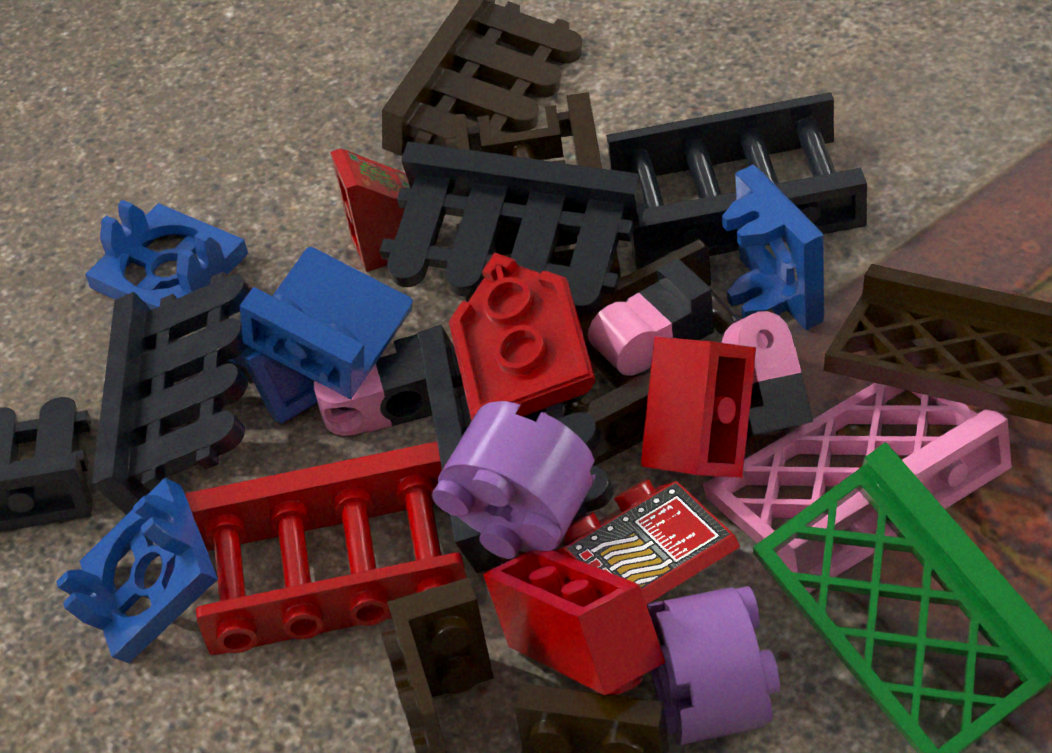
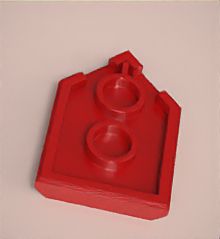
[448,253,596,420]

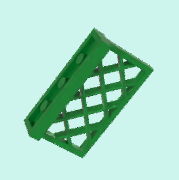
[753,442,1052,753]

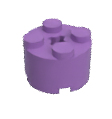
[432,401,596,559]
[647,586,780,746]

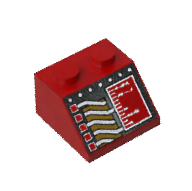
[553,479,741,605]

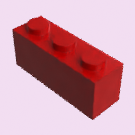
[483,550,666,695]

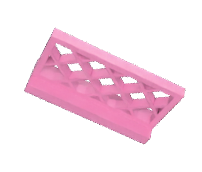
[703,383,1012,593]

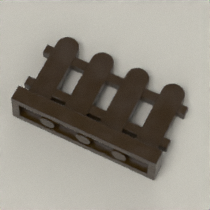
[382,0,582,156]

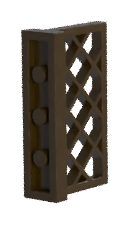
[823,264,1052,424]

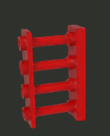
[185,441,467,655]

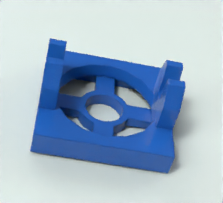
[722,165,824,330]
[85,200,248,309]
[56,478,218,663]

